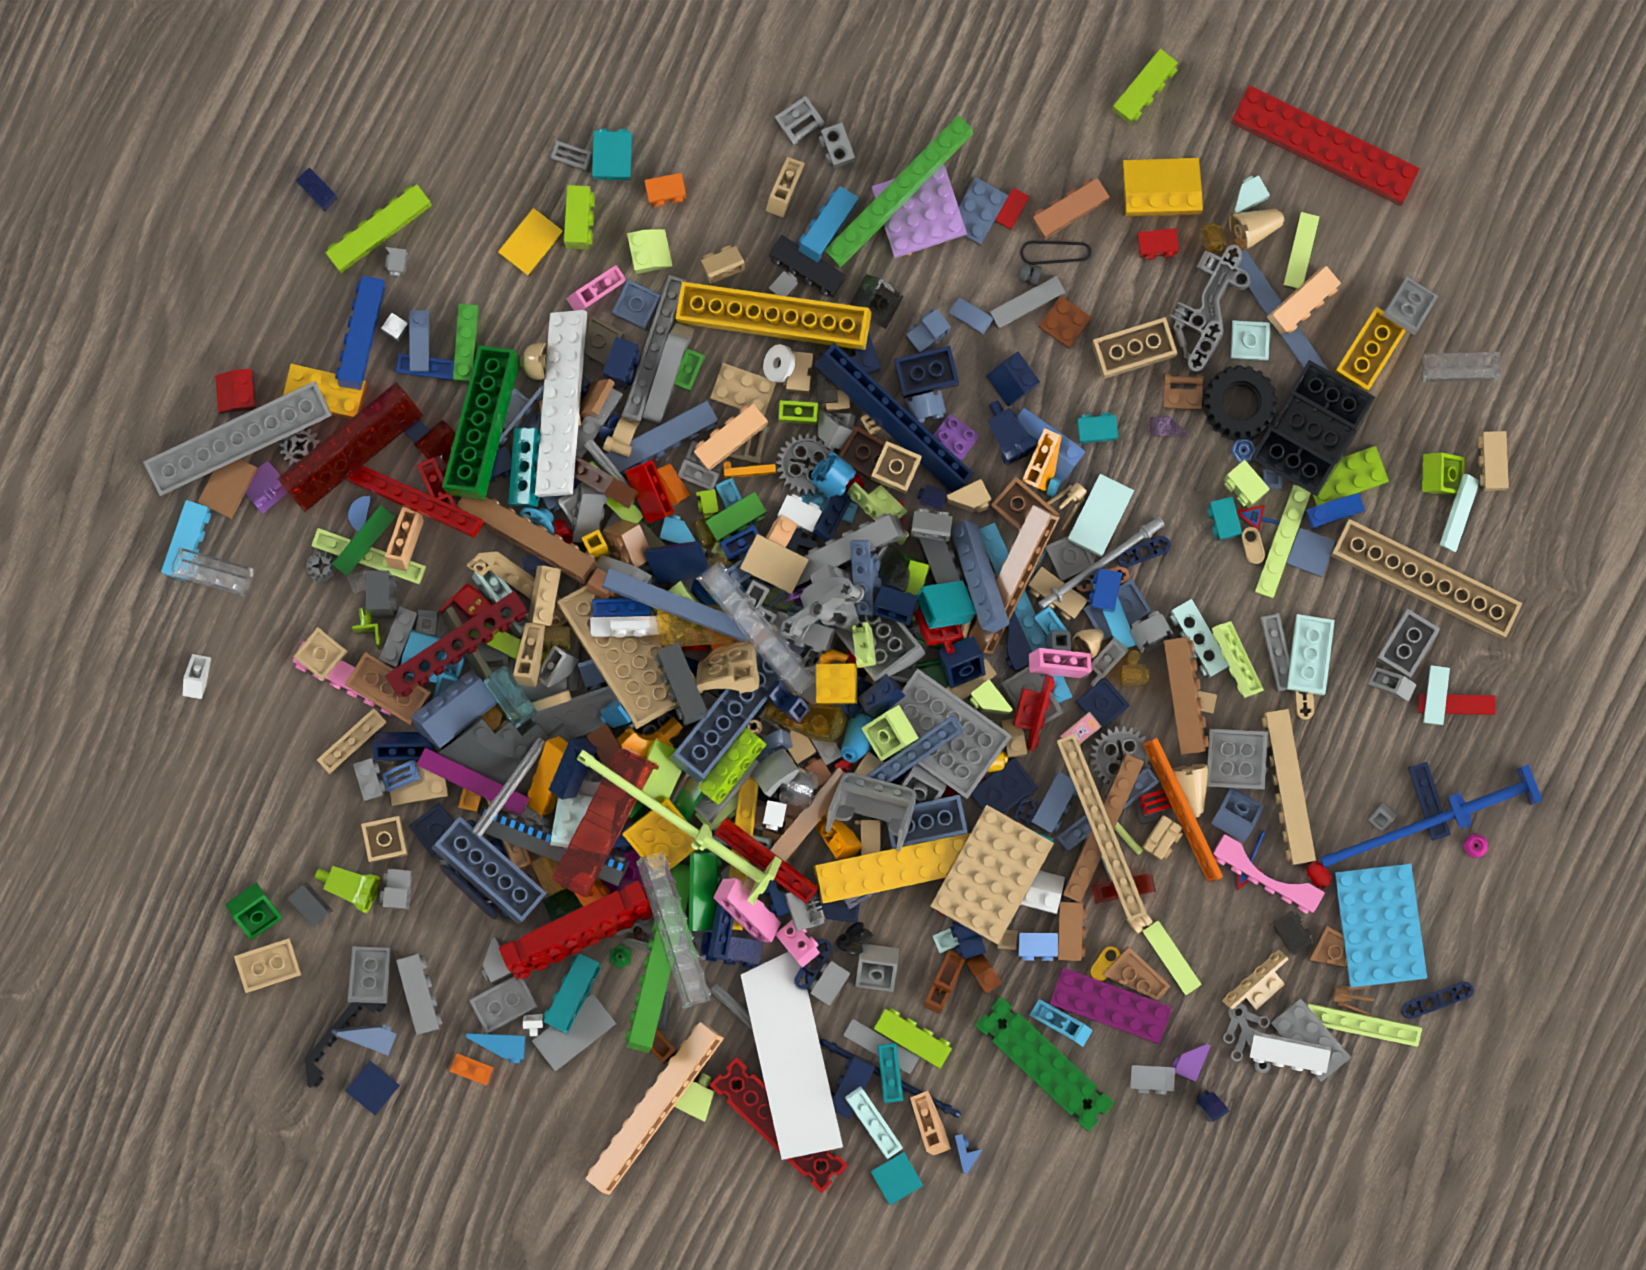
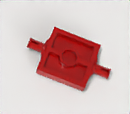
[914,609,964,654]

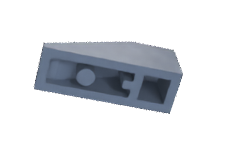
[409,310,430,372]
[331,1024,397,1055]

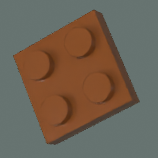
[1038,296,1092,349]

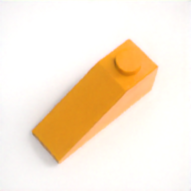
[1022,428,1062,491]

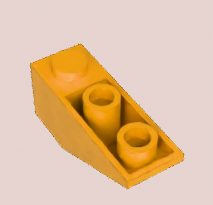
[815,811,863,859]

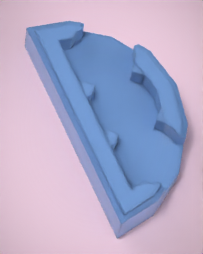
[348,496,371,532]

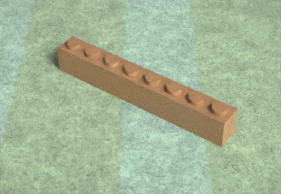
[456,497,598,585]
[968,505,1060,655]
[1062,753,1144,903]

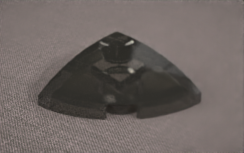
[878,544,910,592]

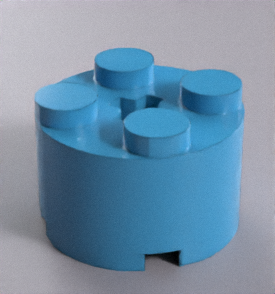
[811,452,856,497]

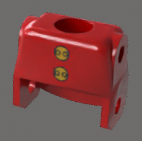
[438,582,493,640]

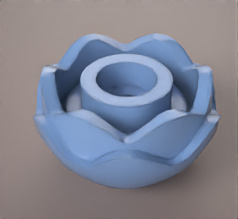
[1232,439,1256,462]

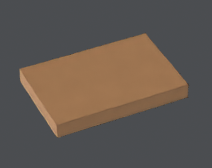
[198,459,258,519]

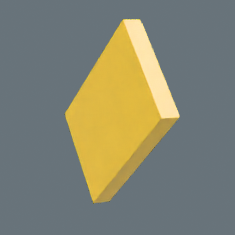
[498,208,563,276]

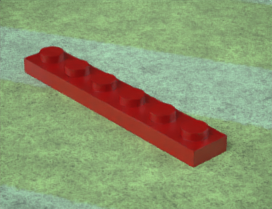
[714,818,819,904]

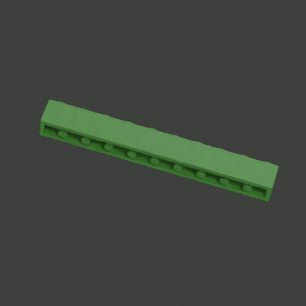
[824,115,974,268]
[624,863,690,1053]

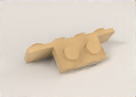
[1222,950,1289,1010]

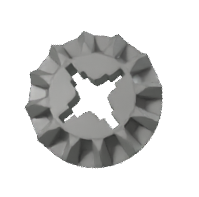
[306,551,337,582]

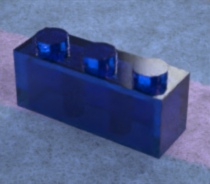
[700,932,763,968]

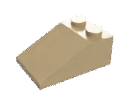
[387,762,449,806]

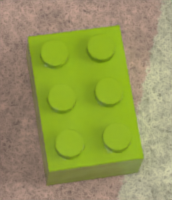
[564,185,595,250]

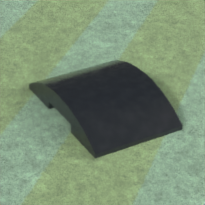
[1251,360,1376,496]

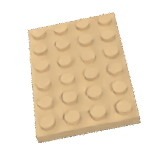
[930,805,1054,945]

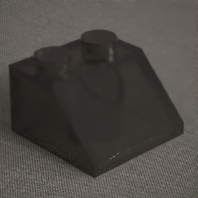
[849,274,904,329]

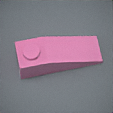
[566,265,627,311]

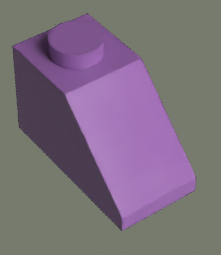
[1171,1044,1210,1082]

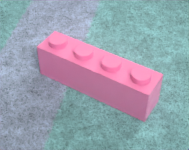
[713,878,781,942]

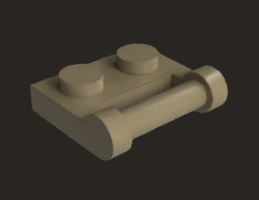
[728,426,770,465]

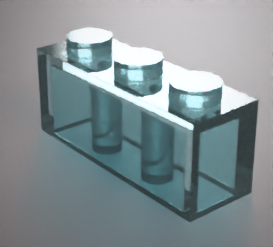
[483,665,538,729]

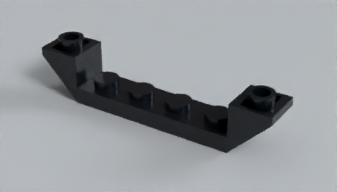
[305,1002,387,1088]

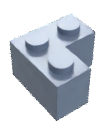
[906,309,951,353]

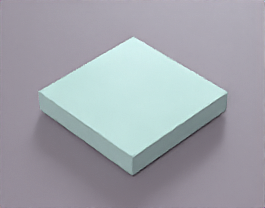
[1230,320,1270,361]

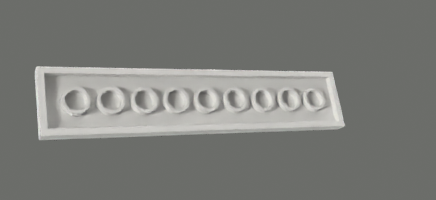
[535,310,587,497]

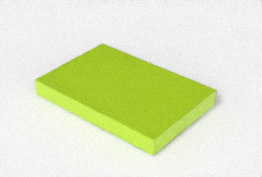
[633,739,682,803]

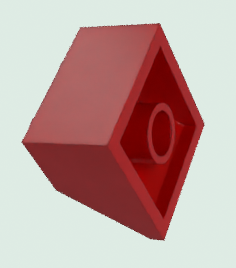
[215,369,257,413]

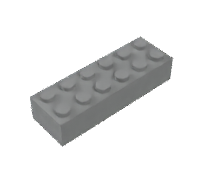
[796,513,907,586]

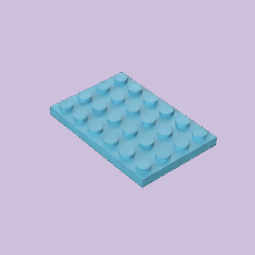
[1334,864,1427,988]

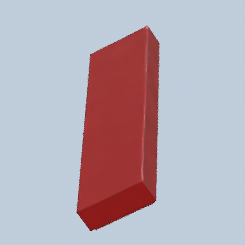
[1418,694,1495,715]

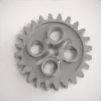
[775,434,834,496]
[1090,725,1151,785]

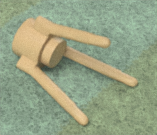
[1046,482,1087,531]

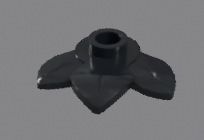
[836,922,873,955]

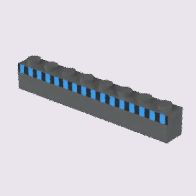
[477,804,630,886]

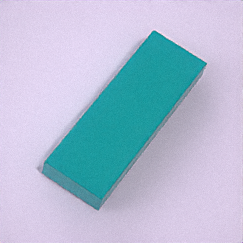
[877,1043,903,1103]

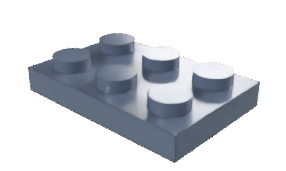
[959,177,1009,246]
[1083,579,1152,641]

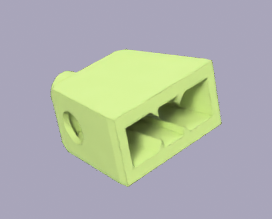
[674,1073,714,1122]

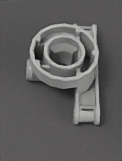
[780,577,864,641]

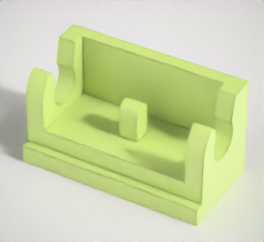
[852,622,876,668]

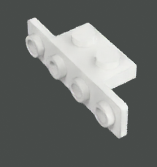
[590,616,668,637]

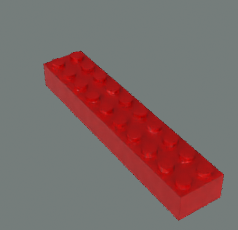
[1231,85,1420,206]

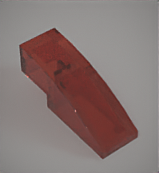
[1092,873,1156,904]

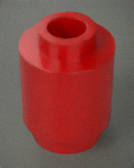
[551,519,573,544]
[1305,860,1332,889]

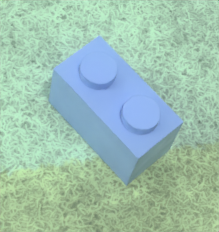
[1018,933,1058,961]

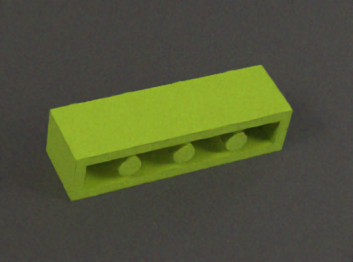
[1112,48,1178,124]
[874,1008,952,1069]

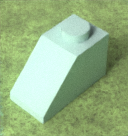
[1233,175,1270,214]

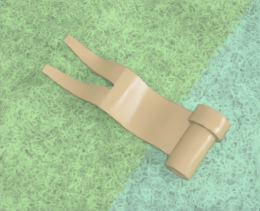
[603,400,648,458]

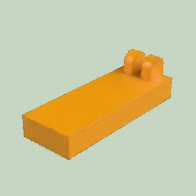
[723,461,776,479]

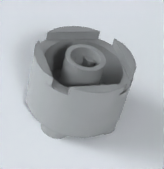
[1130,611,1174,653]

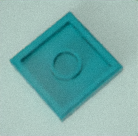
[870,1152,923,1205]

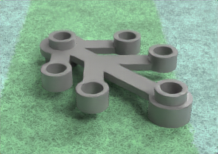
[1223,1003,1276,1073]

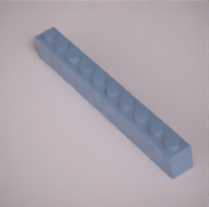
[542,401,718,513]

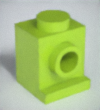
[696,489,719,519]

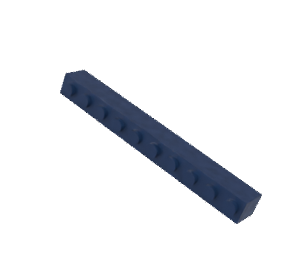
[814,343,973,493]

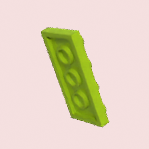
[1311,446,1389,506]

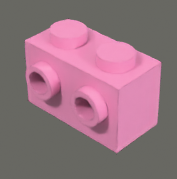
[776,920,820,967]

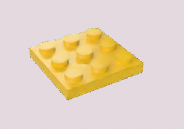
[622,797,695,878]

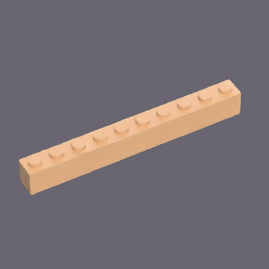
[585,1022,724,1195]

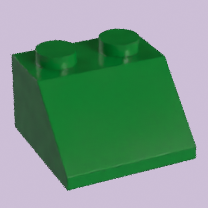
[225,882,282,940]

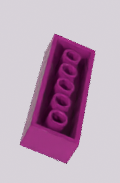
[1049,968,1172,1044]

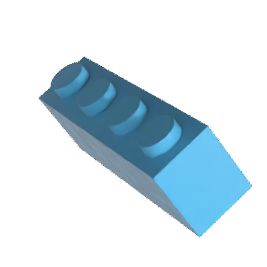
[798,186,859,263]

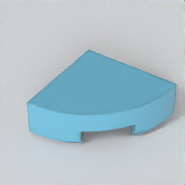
[1046,477,1061,497]

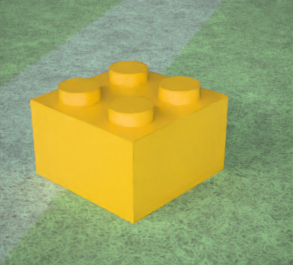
[816,664,858,705]

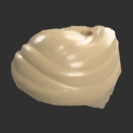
[1071,629,1104,660]

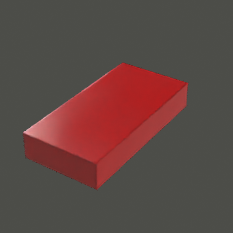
[995,187,1030,230]

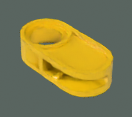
[1090,947,1120,981]

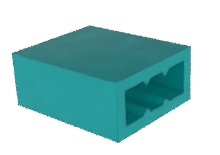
[592,128,632,181]
[916,580,976,629]

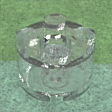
[779,767,818,809]

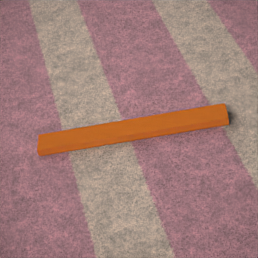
[1142,738,1223,882]

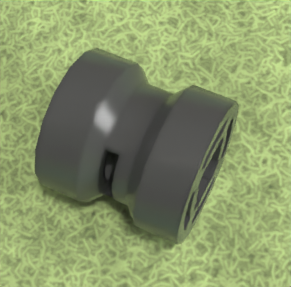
[1018,262,1042,286]

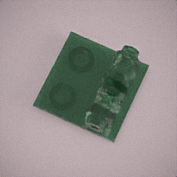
[543,888,583,922]

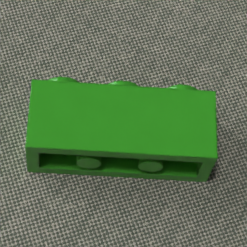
[705,492,767,543]

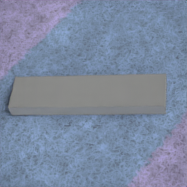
[990,276,1065,329]
[1260,613,1290,692]
[843,1019,920,1074]

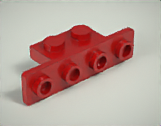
[1012,674,1055,751]

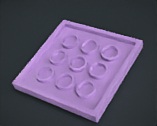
[872,164,967,258]

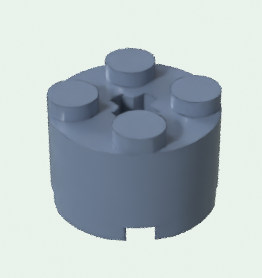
[904,390,946,423]

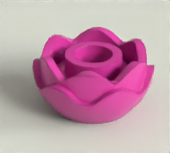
[1464,834,1488,858]

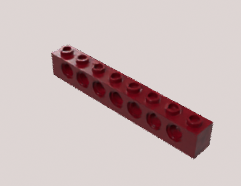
[385,591,529,697]

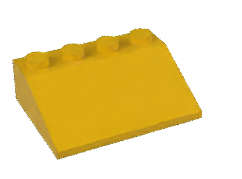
[1123,158,1203,217]

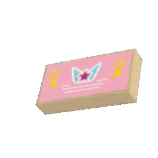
[1060,712,1102,745]

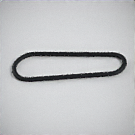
[1020,241,1092,265]

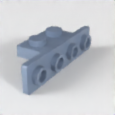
[499,385,544,446]
[850,540,881,615]

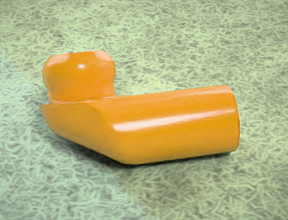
[819,649,848,664]

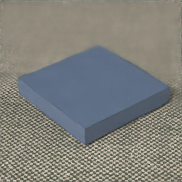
[611,279,662,330]
[1286,528,1335,577]

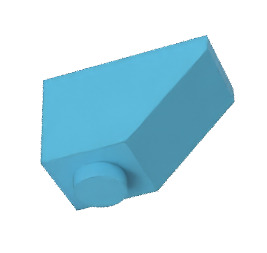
[659,515,695,544]

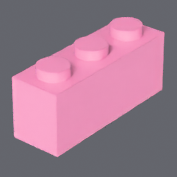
[1029,648,1092,678]

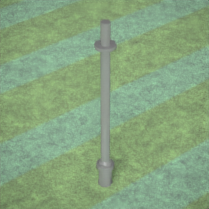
[1039,516,1165,609]

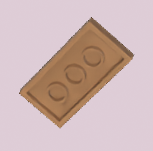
[345,652,431,726]

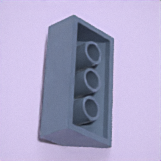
[411,670,499,749]
[887,795,970,849]

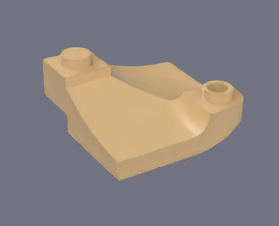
[696,637,759,694]

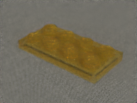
[655,604,737,648]

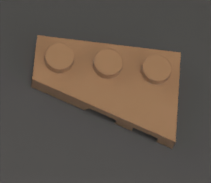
[1309,926,1348,967]
[1102,946,1171,1000]

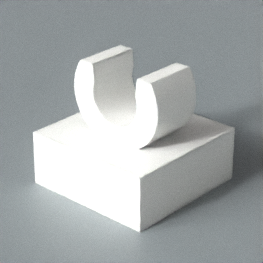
[523,1014,543,1036]

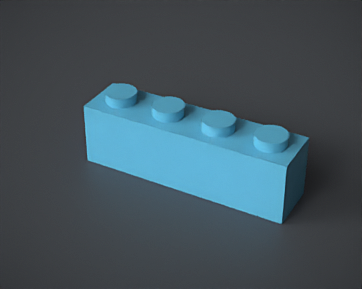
[161,500,211,581]

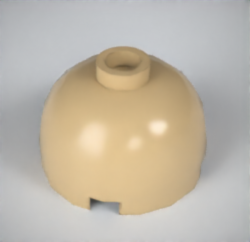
[520,343,548,381]

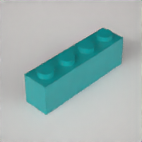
[543,953,603,1035]

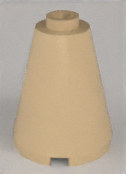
[1229,209,1284,250]
[1172,764,1208,818]

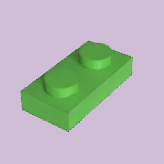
[674,349,705,391]

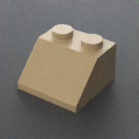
[701,245,745,284]
[945,479,991,513]

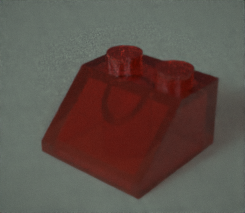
[414,419,456,477]

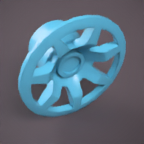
[519,507,554,535]

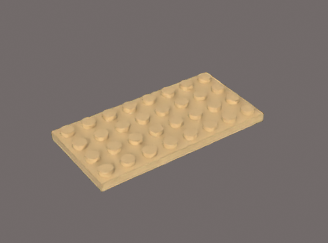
[557,585,703,729]

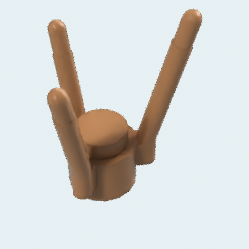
[1333,985,1375,1017]

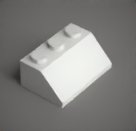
[1020,870,1065,915]

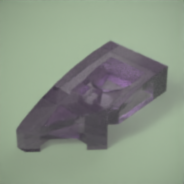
[1150,416,1189,437]

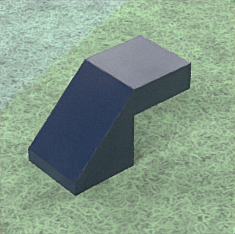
[765,680,810,723]

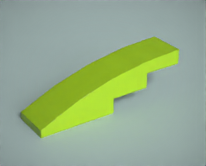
[470,623,548,667]

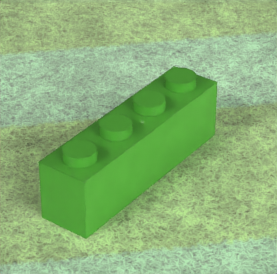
[453,304,479,384]

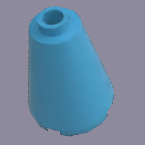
[841,712,875,762]

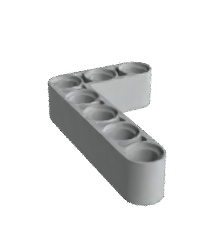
[642,323,694,424]

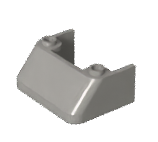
[826,773,916,851]

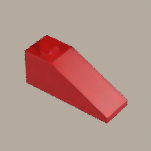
[417,457,456,507]

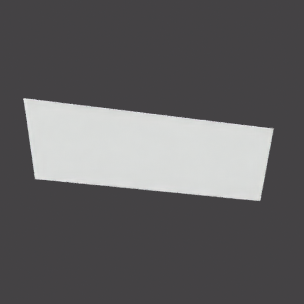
[741,951,843,1160]

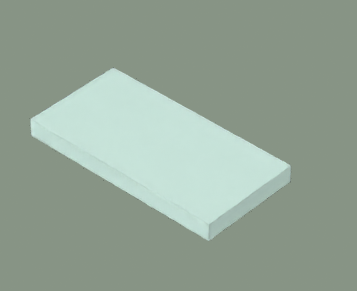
[1067,474,1134,557]
[1287,614,1335,695]

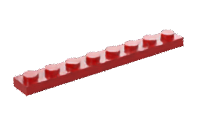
[345,462,484,538]

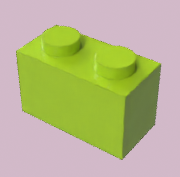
[779,400,818,425]

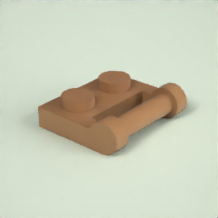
[1163,374,1203,410]

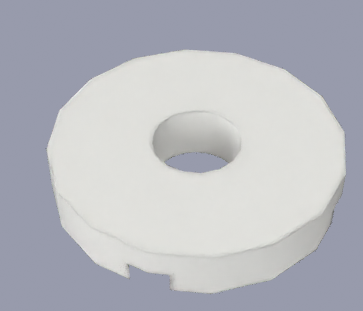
[763,344,795,383]

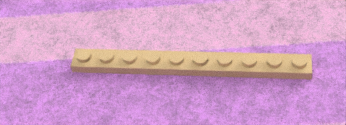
[1057,733,1147,921]

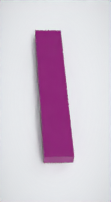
[417,747,530,815]

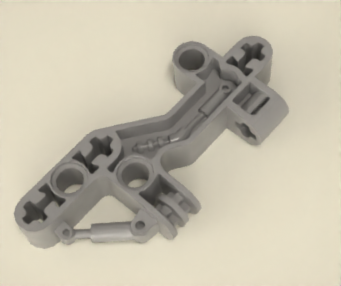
[1170,245,1251,374]

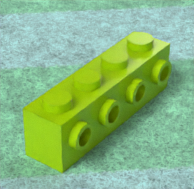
[697,727,767,805]

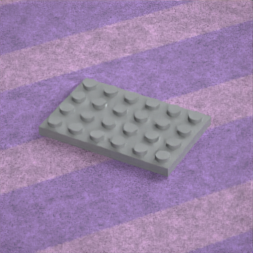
[888,669,1012,799]

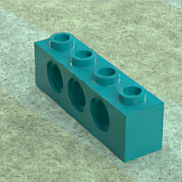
[508,428,541,507]

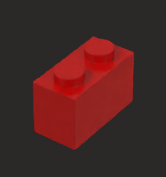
[1137,228,1179,260]

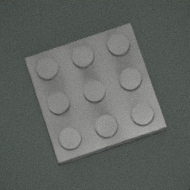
[1207,729,1268,790]

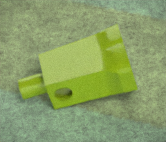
[315,866,381,914]

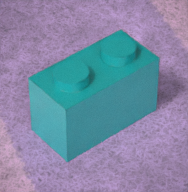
[1077,412,1118,444]
[1207,497,1242,541]

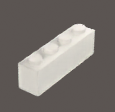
[1250,1032,1331,1075]

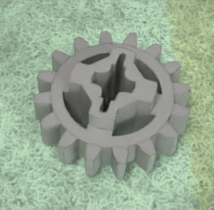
[279,428,322,468]

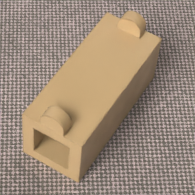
[855,820,880,856]

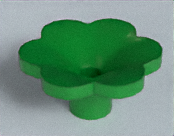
[609,944,632,969]

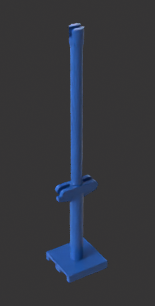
[1320,764,1543,867]

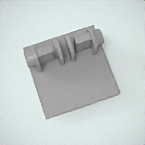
[785,891,825,931]

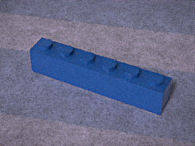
[335,276,385,390]

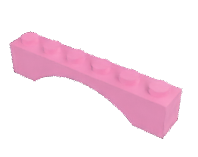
[1212,834,1325,914]

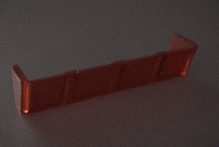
[552,747,659,897]

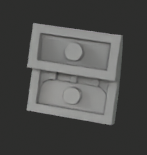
[678,440,727,490]
[751,748,799,797]

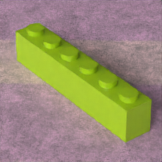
[325,184,432,273]

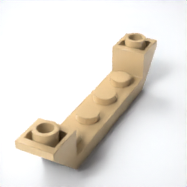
[467,552,567,630]

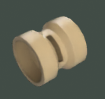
[1126,914,1153,934]

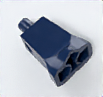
[988,400,1038,465]

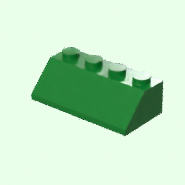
[689,850,723,931]

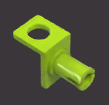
[352,607,381,650]

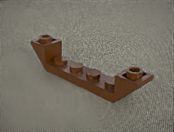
[574,456,638,509]

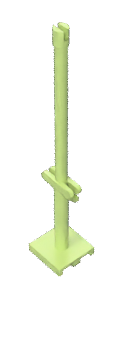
[577,750,782,905]

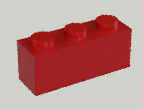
[625,459,675,524]

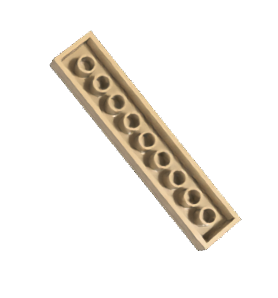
[1330,519,1522,640]

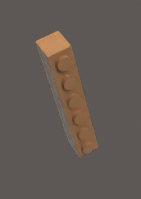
[1164,636,1209,755]

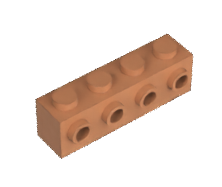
[1032,178,1110,240]

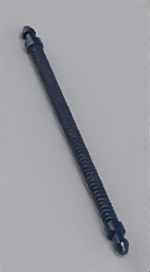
[819,1039,961,1118]

